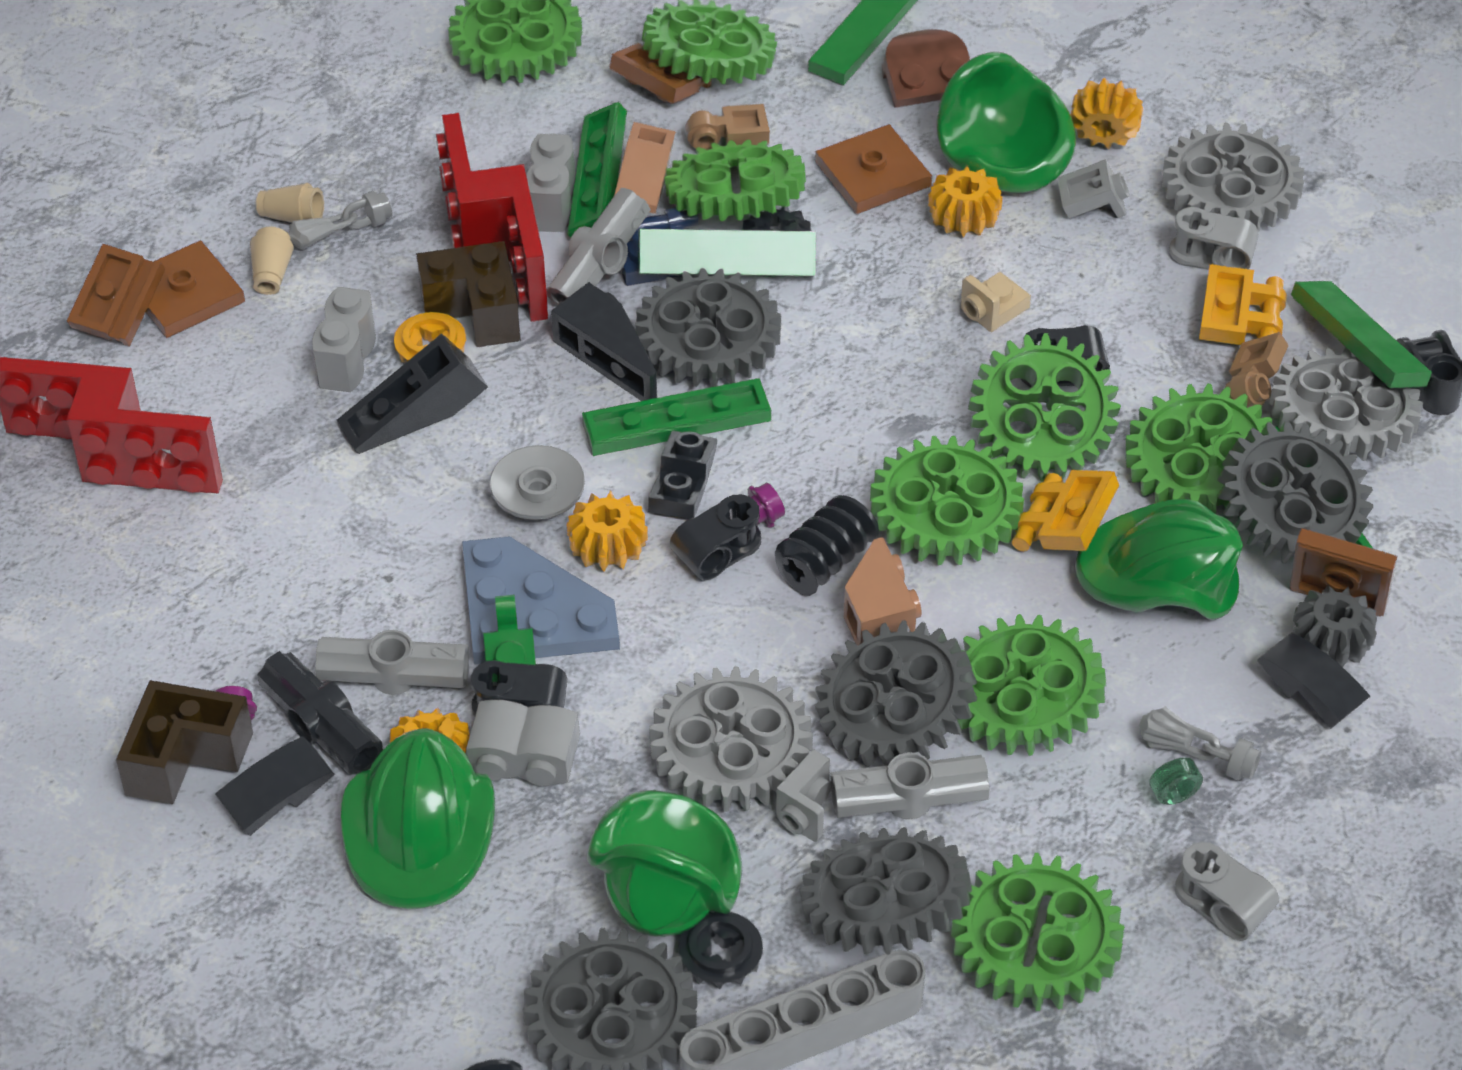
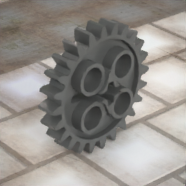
[635,268,781,387]
[1218,421,1373,563]
[815,621,977,767]
[800,827,972,955]
[523,928,698,1070]

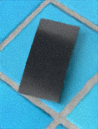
[648,431,717,519]
[1257,632,1371,729]
[215,736,335,836]

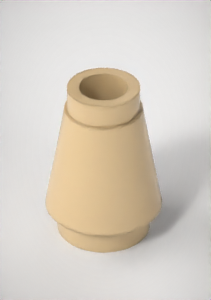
[256,183,324,223]
[250,227,294,295]

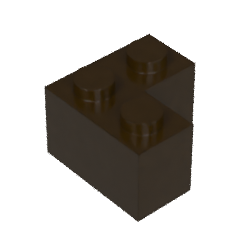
[416,241,521,348]
[116,680,253,804]

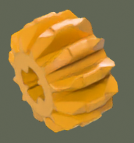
[1070,77,1144,149]
[928,166,1003,238]
[566,490,648,572]

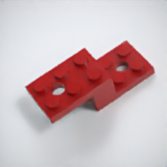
[436,113,548,322]
[0,357,223,494]

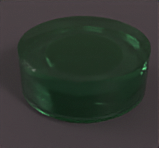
[1149,757,1203,805]

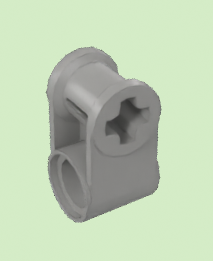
[1169,207,1258,269]
[1175,842,1279,941]

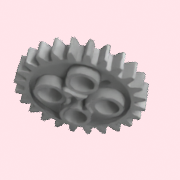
[1162,123,1304,232]
[1269,347,1423,461]
[649,666,813,812]

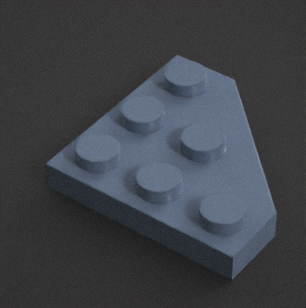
[462,536,620,665]

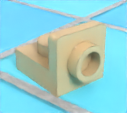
[960,272,1031,333]

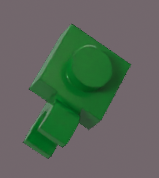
[483,594,536,682]

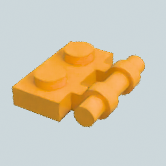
[1199,264,1287,345]
[1012,470,1119,552]

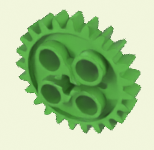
[448,0,583,83]
[641,0,777,84]
[665,139,806,221]
[968,333,1121,481]
[1126,383,1272,514]
[870,436,1024,565]
[957,614,1106,756]
[951,853,1125,1011]

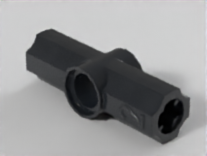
[257,651,383,775]

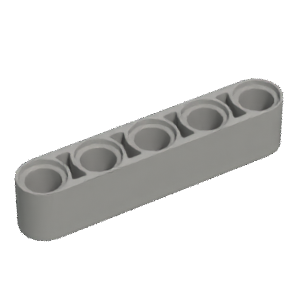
[680,950,926,1070]

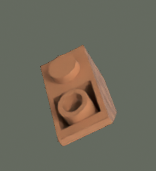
[615,122,676,214]
[844,537,922,645]

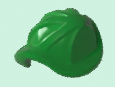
[937,52,1076,193]
[1075,499,1243,619]
[341,728,495,909]
[586,790,742,937]

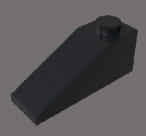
[551,282,657,401]
[337,333,488,454]

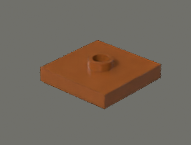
[815,124,932,214]
[146,240,245,338]
[1289,528,1398,617]

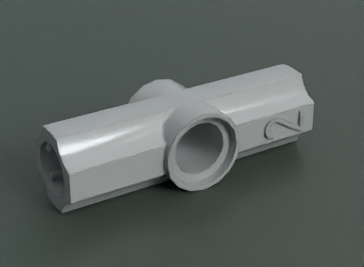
[546,187,651,305]
[315,630,469,695]
[830,752,990,819]

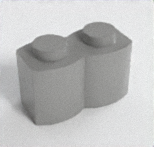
[526,134,575,232]
[312,286,376,393]
[466,700,580,786]

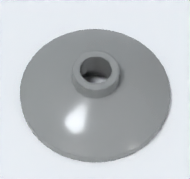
[490,445,585,520]

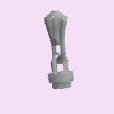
[289,191,392,250]
[1139,707,1261,780]

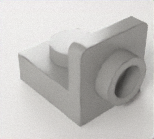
[1058,159,1129,219]
[776,749,832,842]

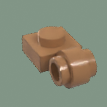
[685,104,770,150]
[1225,332,1289,408]

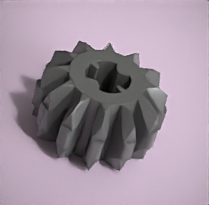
[1293,585,1377,667]

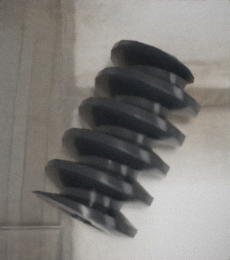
[775,495,879,596]

